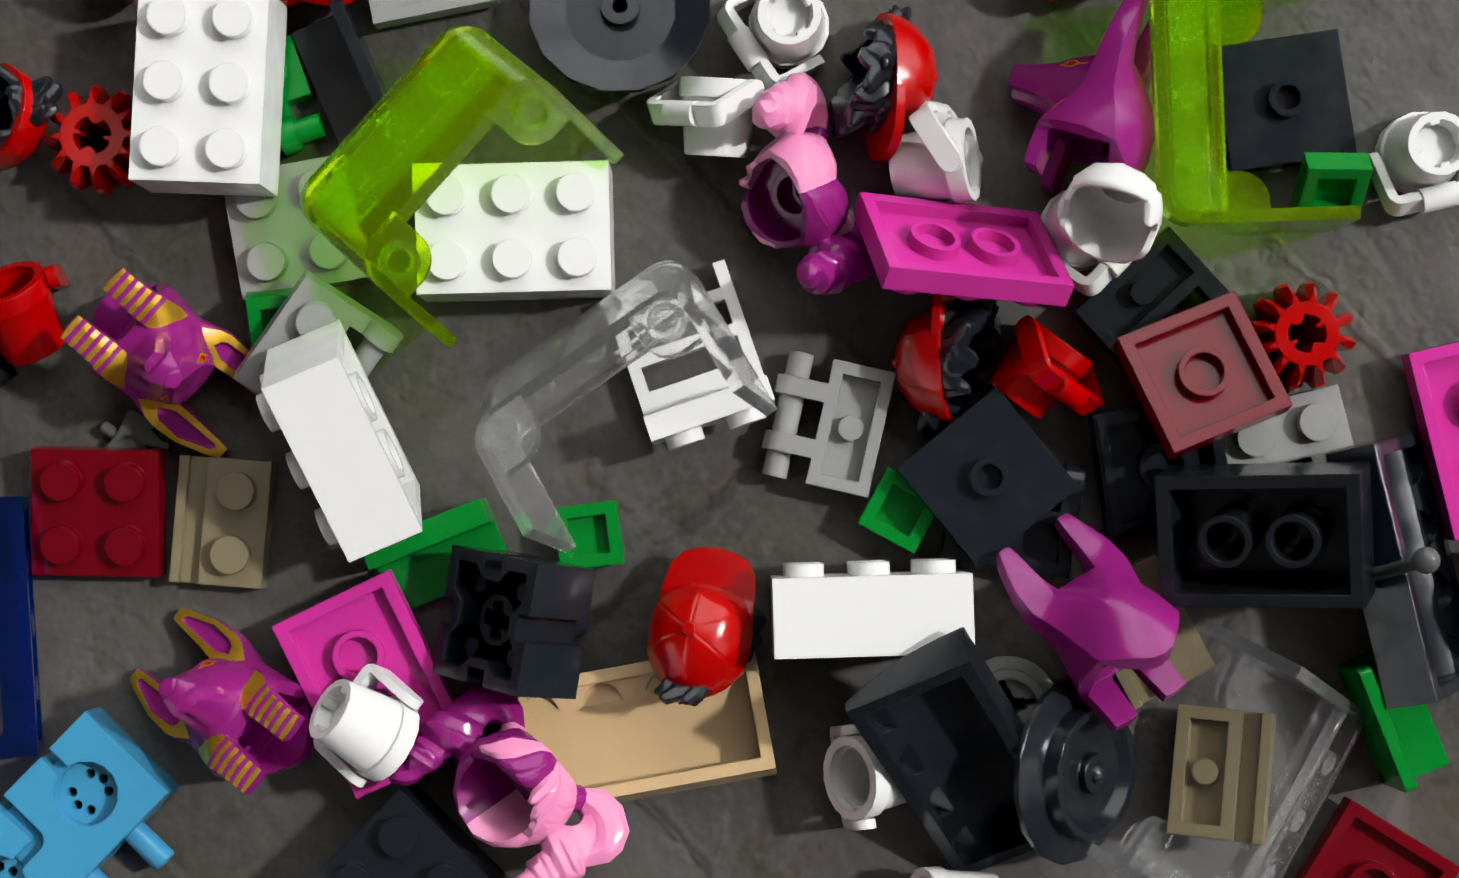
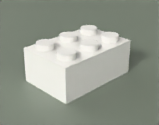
[128,0,287,197]
[414,160,615,302]
[256,320,422,563]
[770,558,975,659]

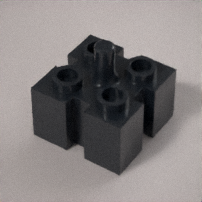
[432,545,596,699]

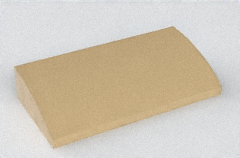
[517,652,777,803]

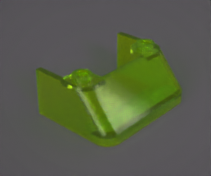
[1149,0,1361,236]
[300,24,624,348]

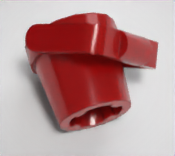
[0,261,70,366]
[989,315,1104,419]

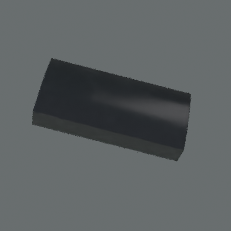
[1325,431,1459,709]
[845,627,1033,872]

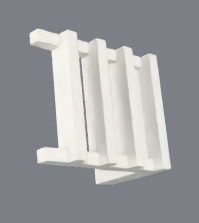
[605,259,775,451]

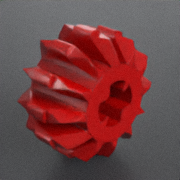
[42,85,136,196]
[1250,282,1357,390]

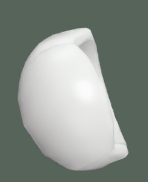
[1059,163,1163,264]

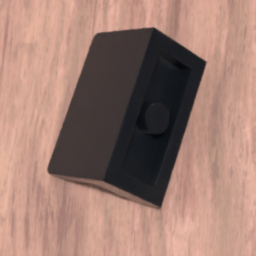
[291,0,403,152]

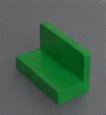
[364,498,508,609]
[1336,651,1450,793]

